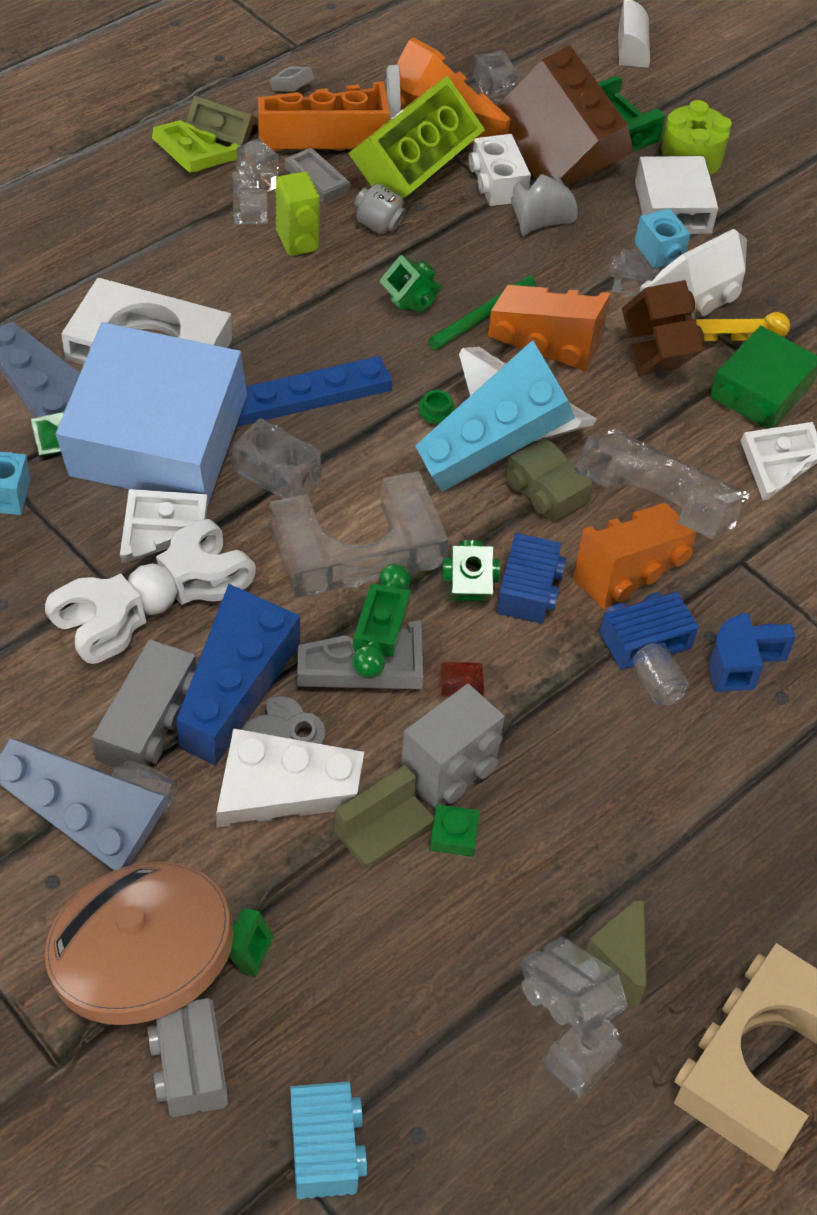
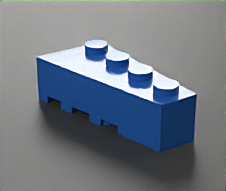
[177,583,300,766]

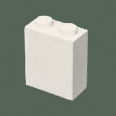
[635,156,718,234]

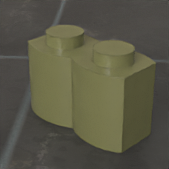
[506,438,593,521]

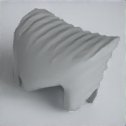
[511,174,578,236]

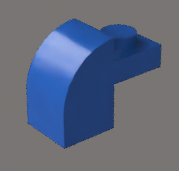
[709,613,796,692]

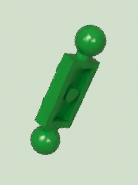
[352,563,411,679]

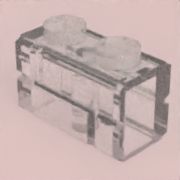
[520,936,628,1035]

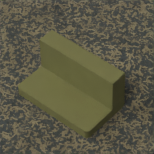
[186,95,258,149]
[334,765,434,868]

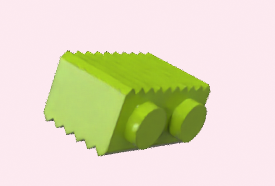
[275,171,320,256]

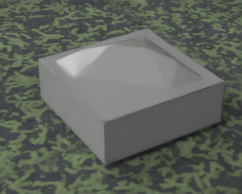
[269,66,315,92]

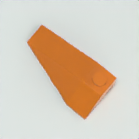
[396,37,510,138]

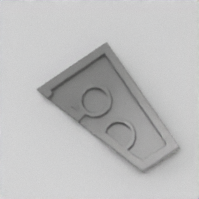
[297,620,423,689]

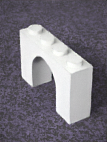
[61,278,232,365]

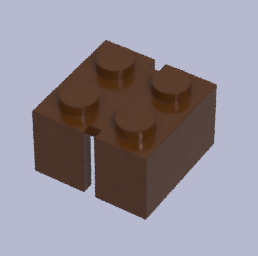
[622,280,704,376]

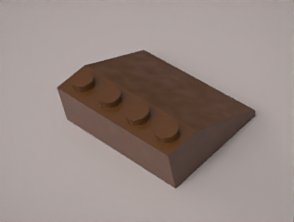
[497,45,634,187]

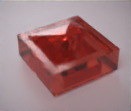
[440,662,484,697]

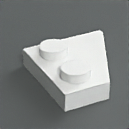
[740,422,817,500]
[120,489,208,563]

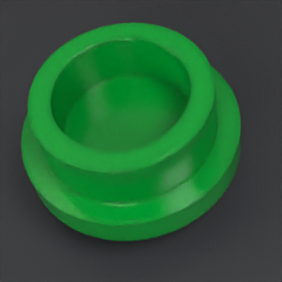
[418,390,455,424]

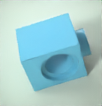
[634,208,691,269]
[0,452,31,515]

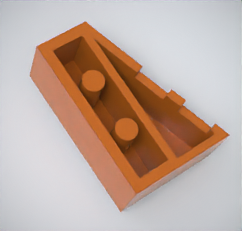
[573,503,697,610]

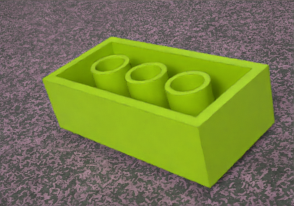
[348,75,485,199]

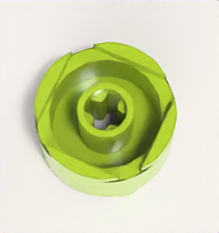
[661,100,732,175]

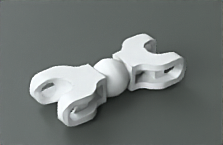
[45,519,256,664]

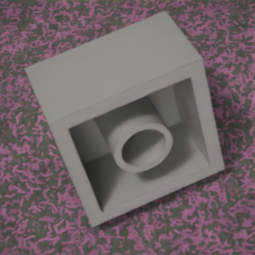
[401,683,505,811]

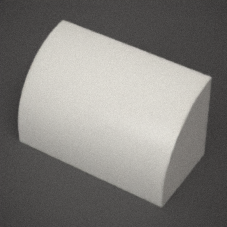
[618,0,650,68]

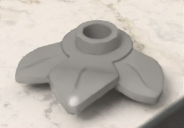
[242,696,326,744]

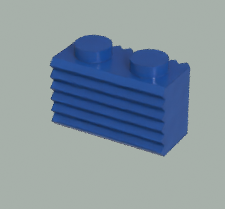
[497,533,567,624]
[599,591,698,670]

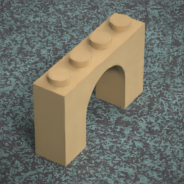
[674,943,817,1172]

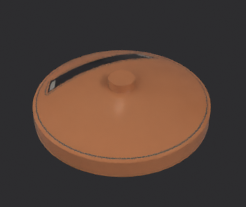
[45,862,234,1025]

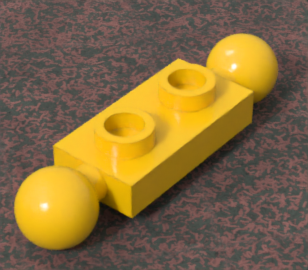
[696,312,790,341]

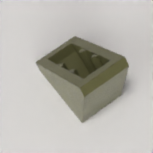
[583,901,646,1006]

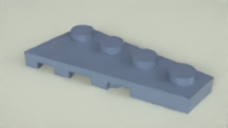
[0,322,80,418]
[0,738,172,871]

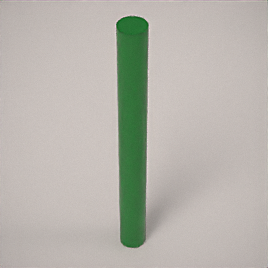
[428,275,536,351]

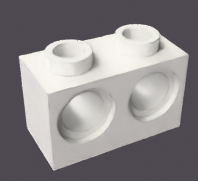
[468,134,531,206]

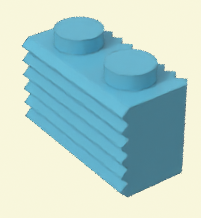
[290,1081,367,1199]

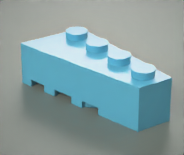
[415,340,575,492]

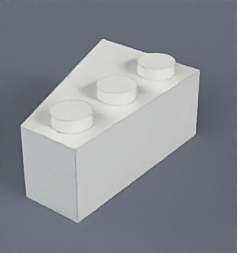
[216,729,364,828]

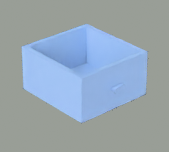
[56,322,247,504]

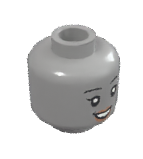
[354,184,406,235]

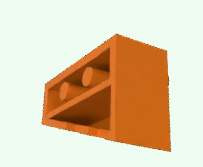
[488,285,611,372]

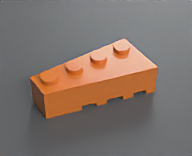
[257,81,390,151]

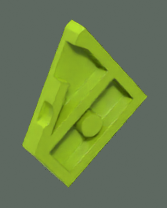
[152,120,242,173]

